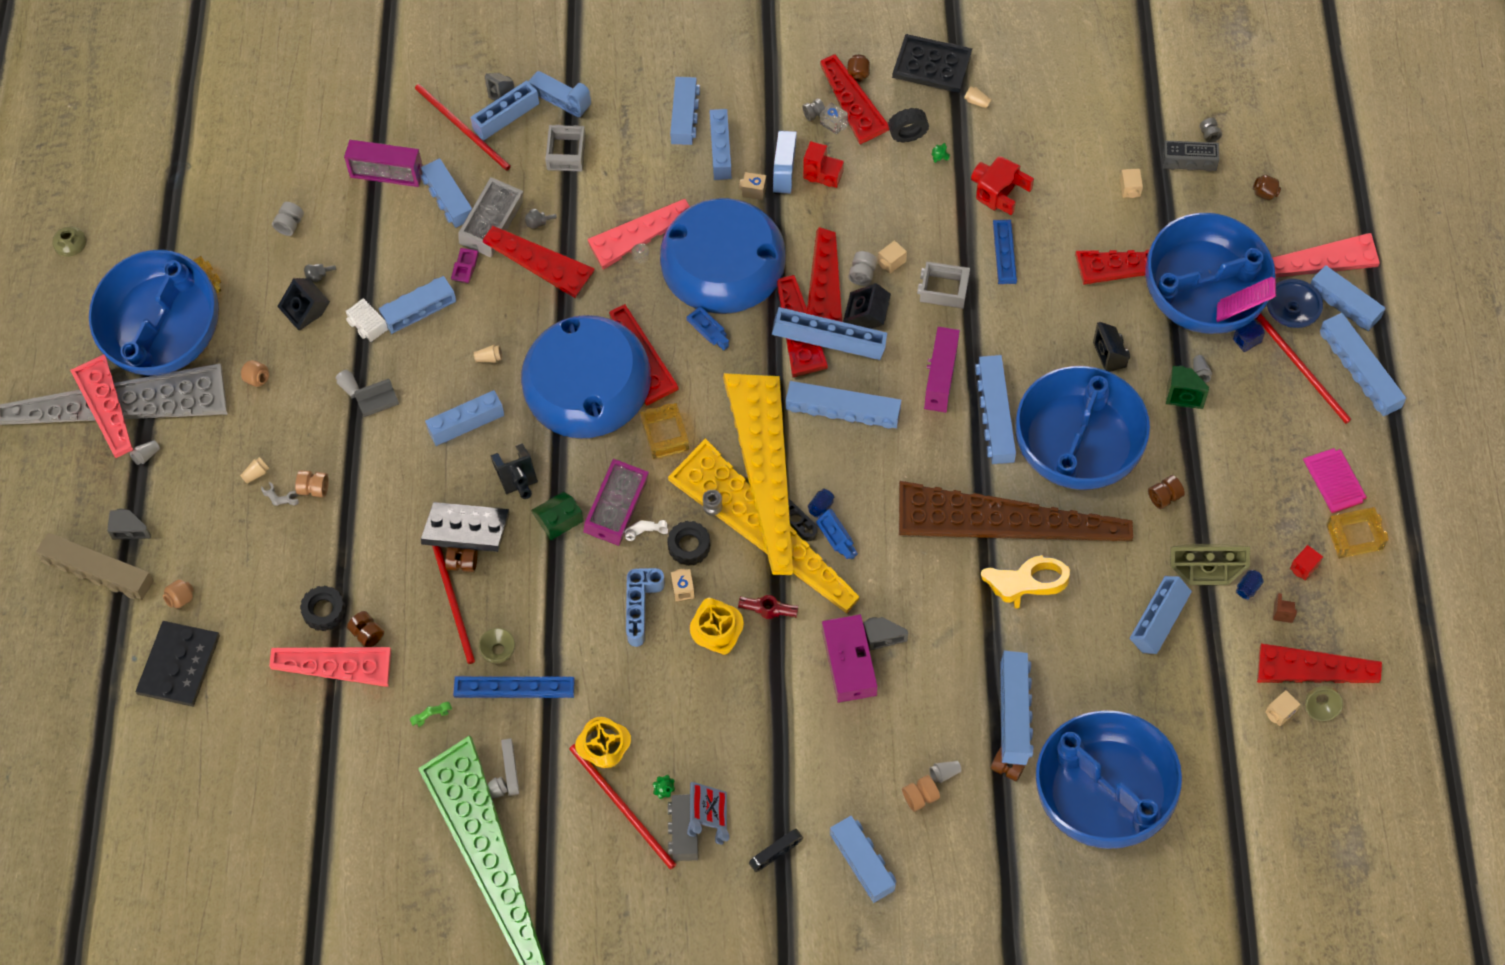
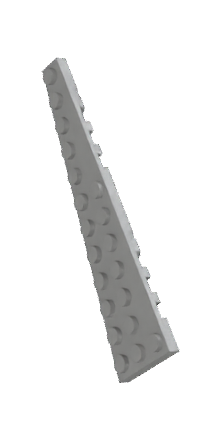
[0,363,227,425]

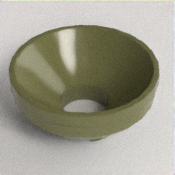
[52,226,86,257]
[479,628,515,663]
[1305,686,1343,721]

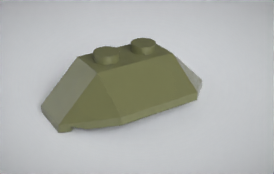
[1170,544,1250,585]

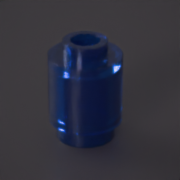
[808,488,835,517]
[1236,570,1264,600]

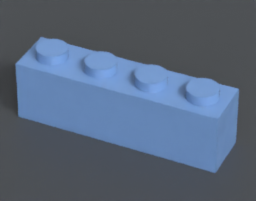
[670,77,700,145]
[470,80,539,141]
[710,109,732,180]
[420,158,472,228]
[1311,265,1385,331]
[378,276,456,334]
[425,390,504,446]
[1129,576,1192,654]
[830,816,896,903]

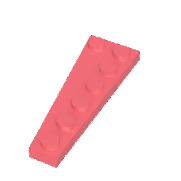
[587,199,690,269]
[1272,233,1380,278]
[70,354,133,458]
[269,647,391,687]

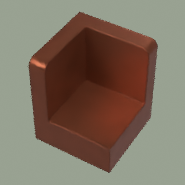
[1273,593,1297,623]

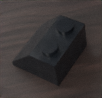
[277,278,330,330]
[843,283,891,329]
[1093,322,1130,372]

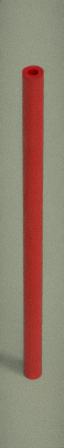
[415,84,511,171]
[1256,313,1351,424]
[432,546,475,664]
[569,744,676,870]

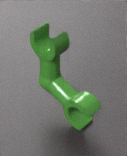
[410,702,452,727]

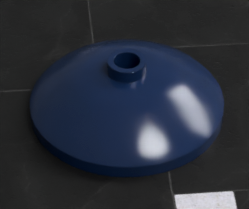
[1267,279,1323,328]

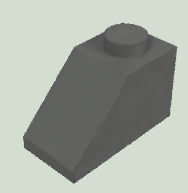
[485,73,514,101]
[107,508,151,540]
[863,617,908,651]

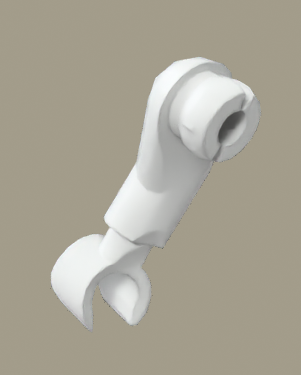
[625,520,668,541]

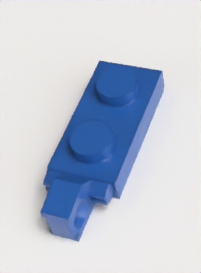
[686,307,729,350]
[816,509,858,559]

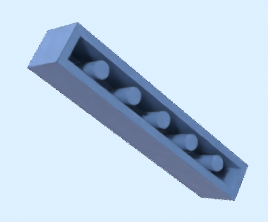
[772,307,887,360]
[1320,313,1406,417]
[975,355,1016,464]
[786,381,901,428]
[1000,651,1033,765]

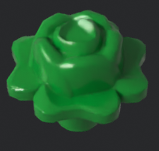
[931,143,950,163]
[652,775,675,799]

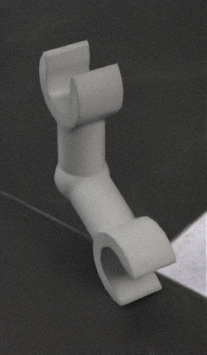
[261,482,299,506]

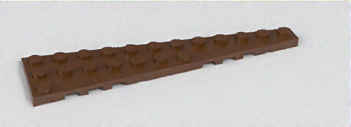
[899,481,1133,541]

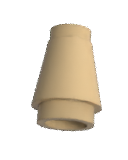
[964,86,992,109]
[474,344,502,363]
[240,457,270,484]

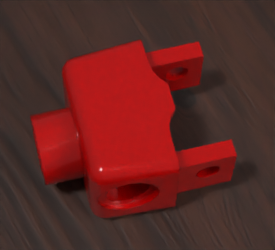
[971,156,1034,215]

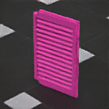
[1217,277,1276,322]
[1303,448,1367,513]

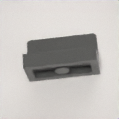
[354,379,399,417]

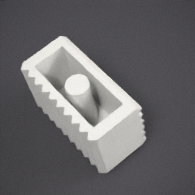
[346,298,388,342]

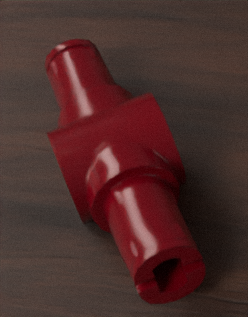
[738,595,799,619]

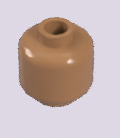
[241,360,269,387]
[163,579,194,609]

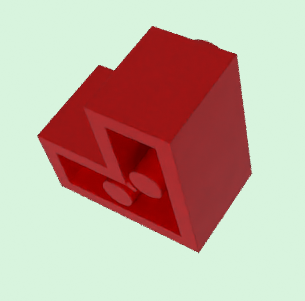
[803,141,844,188]

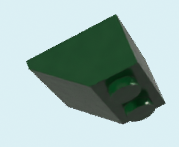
[1165,366,1209,409]
[531,492,584,540]

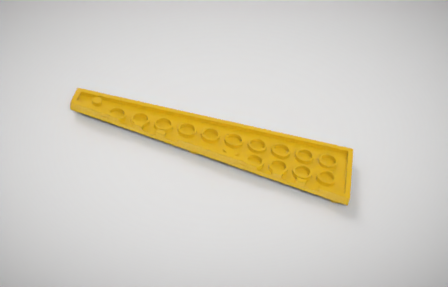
[723,373,793,575]
[668,438,859,614]

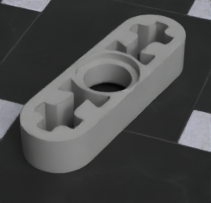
[501,738,520,796]

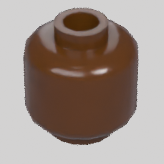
[847,54,870,82]
[1253,174,1281,201]

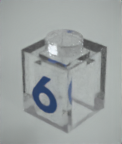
[820,102,848,135]

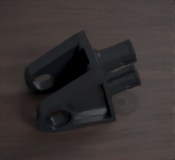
[490,443,538,499]

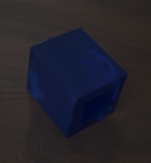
[1233,320,1265,352]

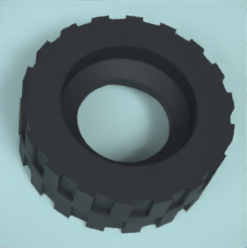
[888,108,929,143]
[667,521,711,566]
[300,586,346,631]

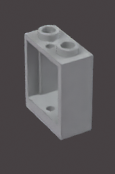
[545,125,586,171]
[917,262,970,308]

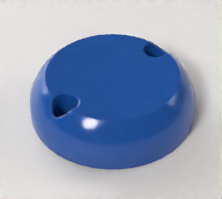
[660,198,786,314]
[1145,213,1275,334]
[89,250,219,376]
[521,315,651,438]
[1015,366,1150,490]
[1036,710,1182,849]

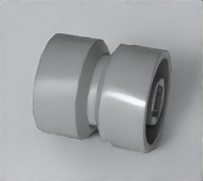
[272,202,304,236]
[848,251,877,286]

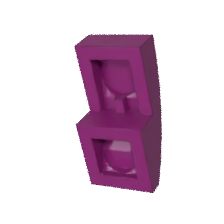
[451,248,479,283]

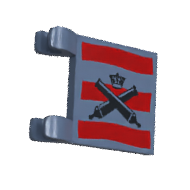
[687,782,729,845]

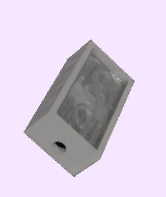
[459,177,523,257]

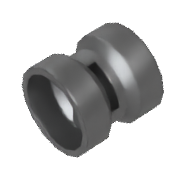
[802,98,826,121]
[1199,118,1222,142]
[703,490,722,515]

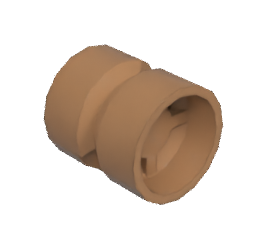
[295,470,329,498]
[902,775,940,812]

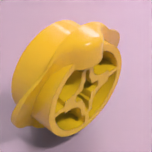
[690,598,744,655]
[575,717,631,768]

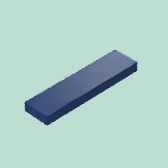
[993,220,1017,284]

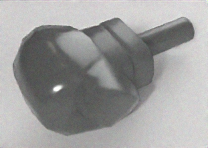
[525,209,557,229]
[304,264,336,282]

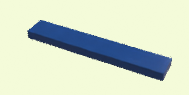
[453,676,575,698]

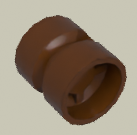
[1148,475,1185,510]
[445,547,478,573]
[347,611,384,647]
[991,746,1026,782]

